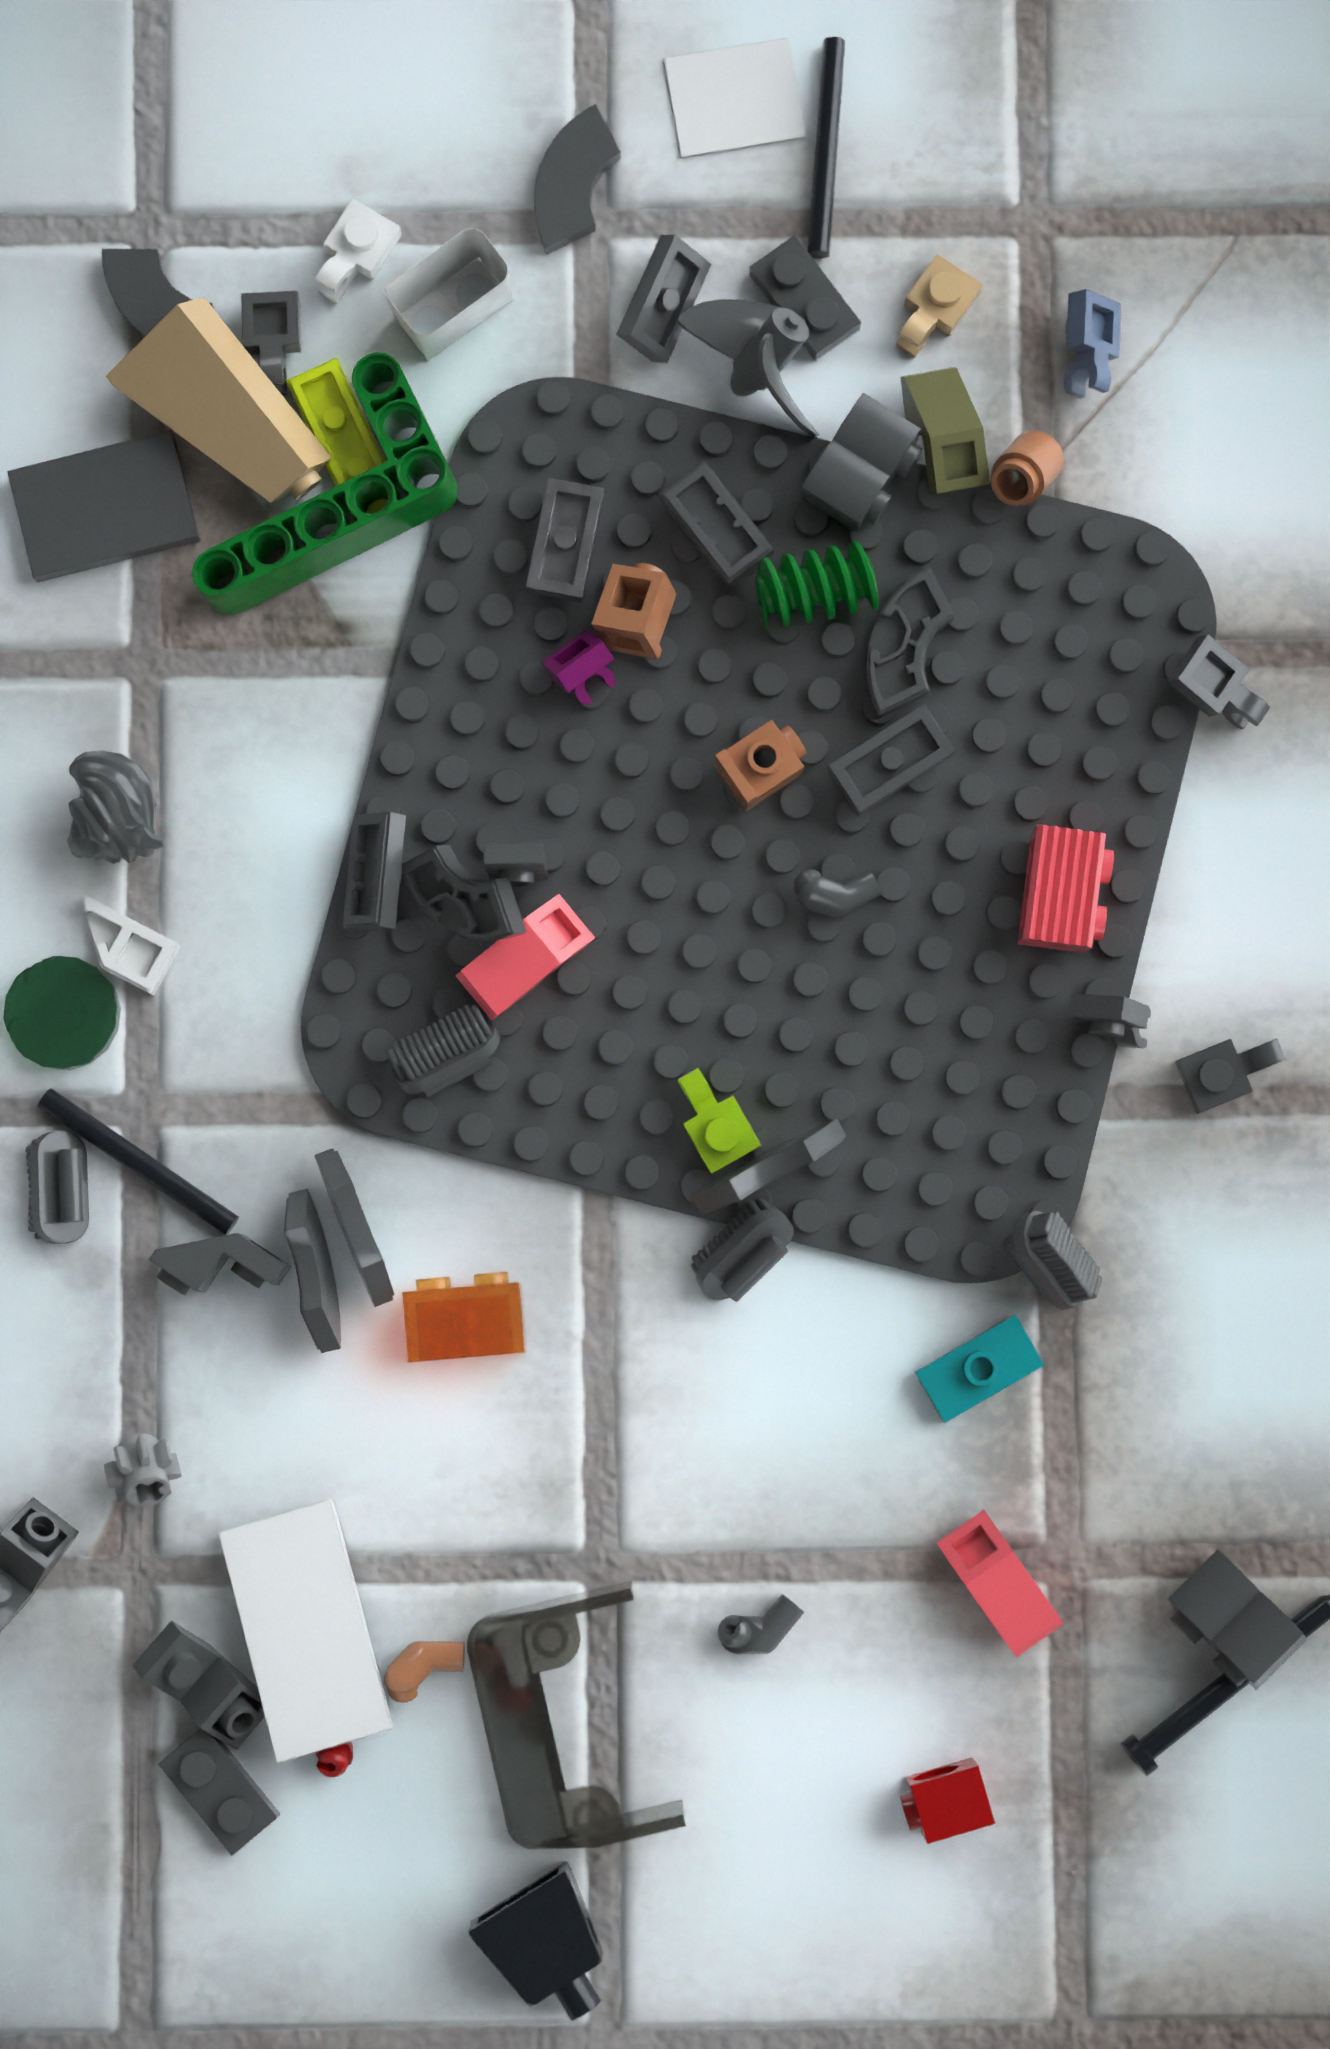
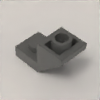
[148,1233,292,1295]
[0,1497,79,1632]
[132,1620,265,1750]

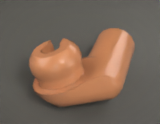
[384,1641,465,1703]

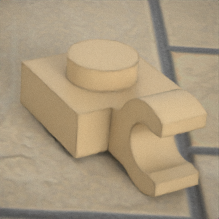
[896,254,983,358]

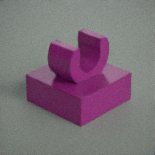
[541,629,616,705]

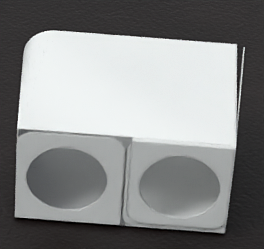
[382,228,513,361]

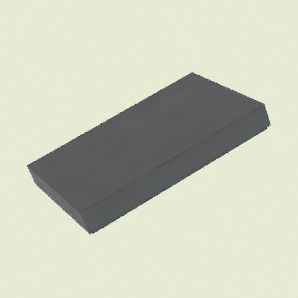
[7,430,200,583]

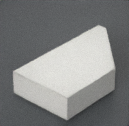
[81,895,181,996]

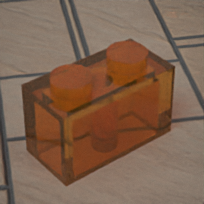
[402,1272,527,1363]

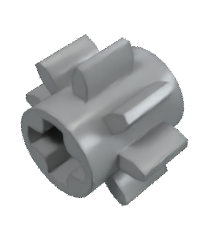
[104,1434,181,1507]

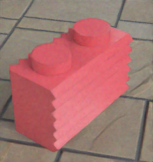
[1017,824,1114,954]

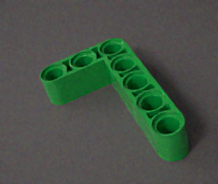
[192,352,458,615]

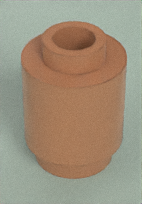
[991,430,1064,506]

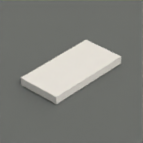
[219,1499,394,1763]

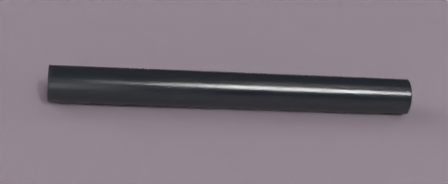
[807,37,846,259]
[38,1088,239,1235]

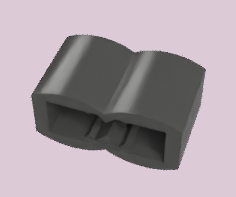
[800,393,923,533]
[1168,1549,1306,1690]

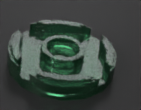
[3,956,121,1070]

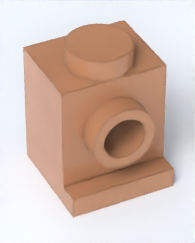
[591,563,677,660]
[714,720,807,812]

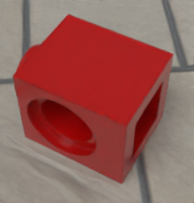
[900,1757,996,1844]

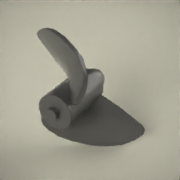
[678,299,819,438]

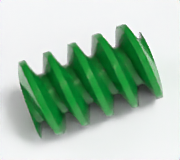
[755,541,879,631]

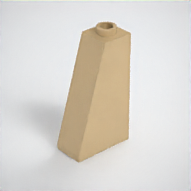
[105,297,332,503]

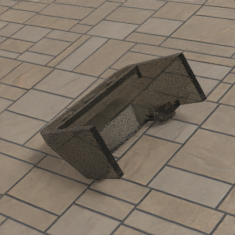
[467,1580,686,1850]

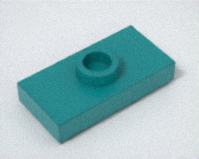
[914,1315,1045,1423]

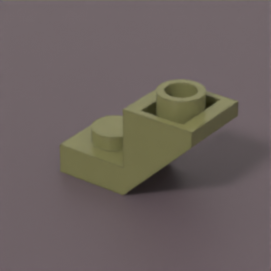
[900,367,990,494]

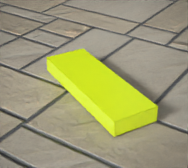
[286,357,388,514]

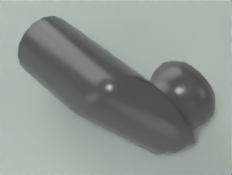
[794,869,882,918]

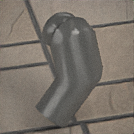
[717,1594,804,1654]

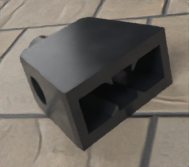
[468,1861,603,2020]

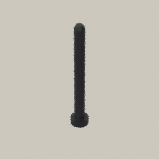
[1121,1595,1330,1777]

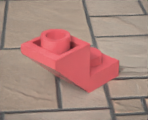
[456,894,595,1020]
[937,1510,1064,1658]

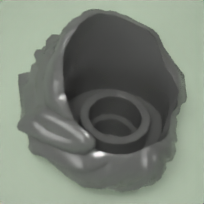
[67,750,164,864]

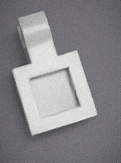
[316,199,401,304]

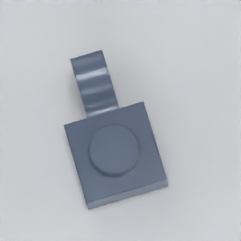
[1064,289,1121,398]

